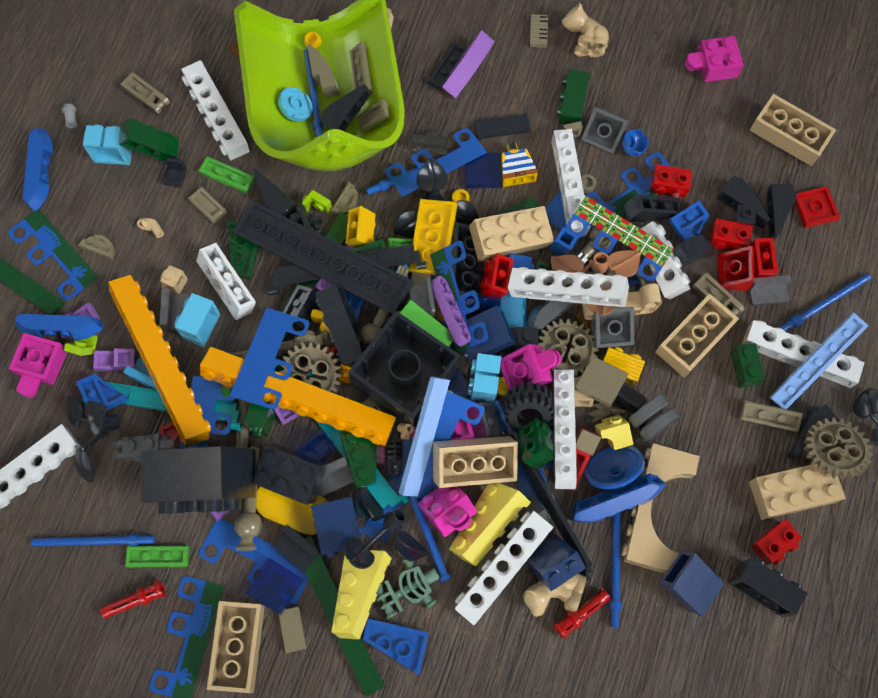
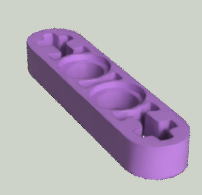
[431,276,471,346]

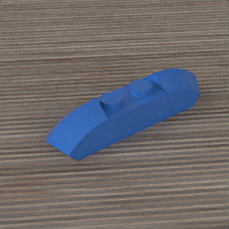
[23,128,53,212]
[15,314,104,340]
[570,473,666,523]

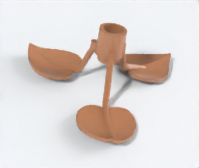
[551,250,641,315]

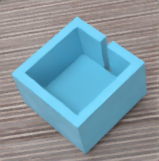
[83,125,132,165]
[175,293,220,347]
[467,353,501,403]

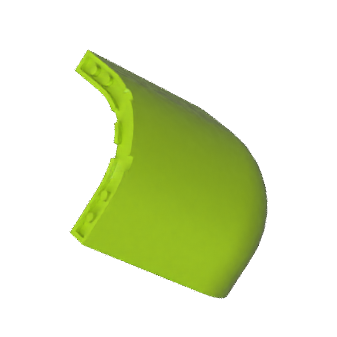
[234,0,405,171]

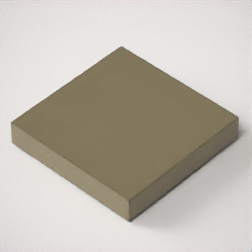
[575,357,629,407]

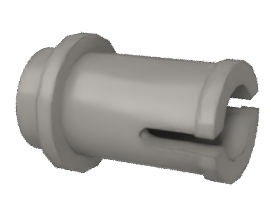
[62,104,78,128]

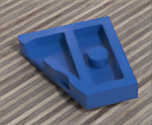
[668,201,710,242]
[76,374,128,410]

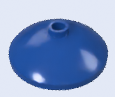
[585,446,645,489]

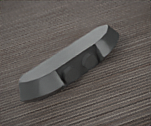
[526,271,595,335]

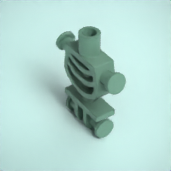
[376,560,439,620]

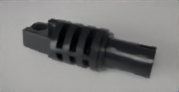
[385,421,403,476]

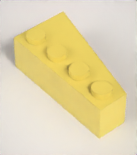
[449,483,531,566]
[332,550,392,639]

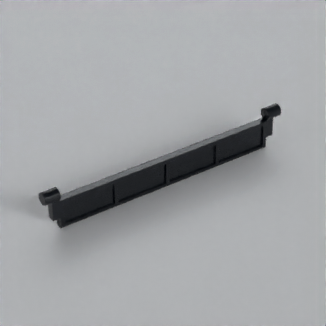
[268,244,427,295]
[500,429,593,582]

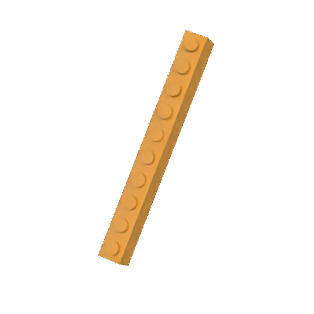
[109,275,211,448]
[200,347,396,446]

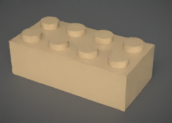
[750,94,836,166]
[469,206,554,262]
[655,294,739,378]
[433,436,518,488]
[749,464,846,520]
[207,601,265,693]

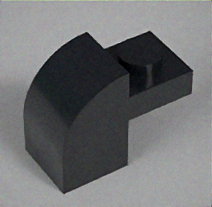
[672,234,715,266]

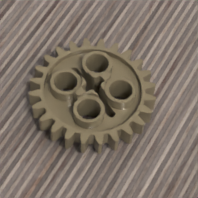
[538,319,599,378]
[279,342,343,393]
[803,417,873,480]

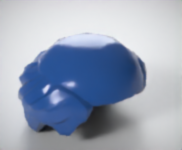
[622,129,649,156]

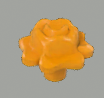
[337,364,352,384]

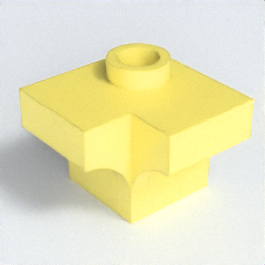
[595,414,633,450]

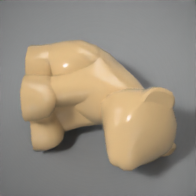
[562,2,609,57]
[523,573,587,617]

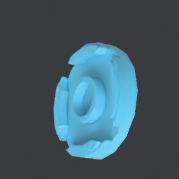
[278,87,313,122]

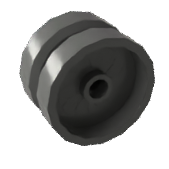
[628,394,680,442]

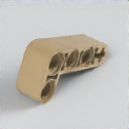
[582,283,662,320]

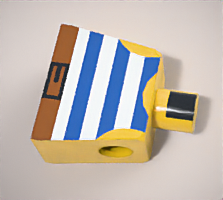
[501,143,538,187]

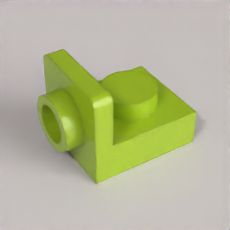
[302,190,332,214]
[64,335,98,356]

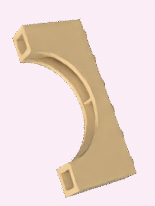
[621,443,700,574]

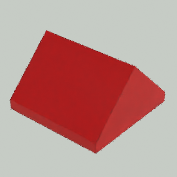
[718,246,754,291]

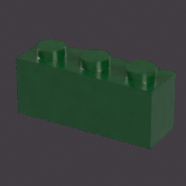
[556,69,590,125]
[119,118,179,162]

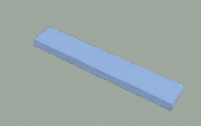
[769,312,869,409]
[399,376,450,496]

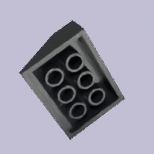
[451,222,499,306]

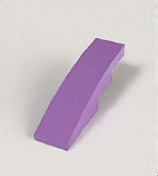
[441,30,495,98]

